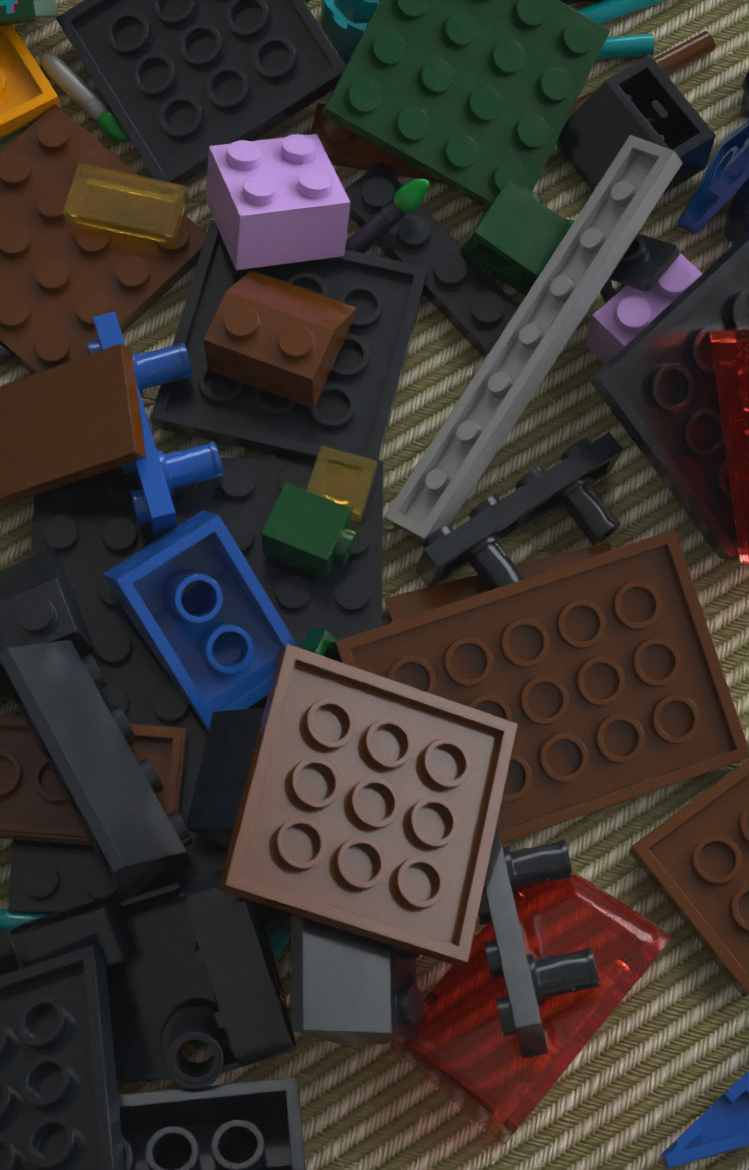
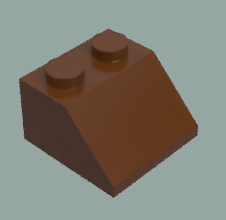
[203,270,357,409]

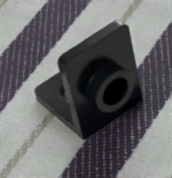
[600,233,680,304]

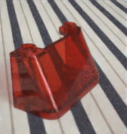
[390,871,672,1146]

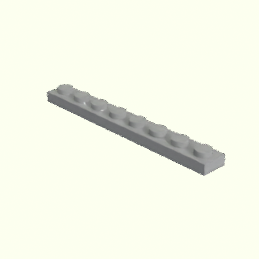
[384,135,683,542]

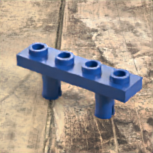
[87,311,223,540]

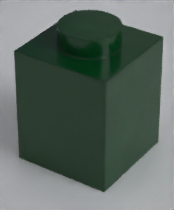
[261,482,357,580]

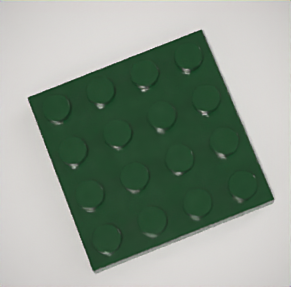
[321,0,610,208]

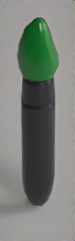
[345,178,430,254]

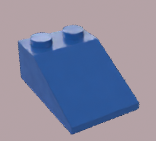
[103,511,299,731]

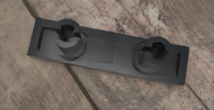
[415,432,623,590]
[478,825,600,1059]

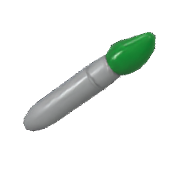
[40,53,130,143]

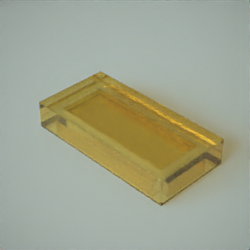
[64,163,188,244]

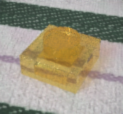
[307,445,378,522]

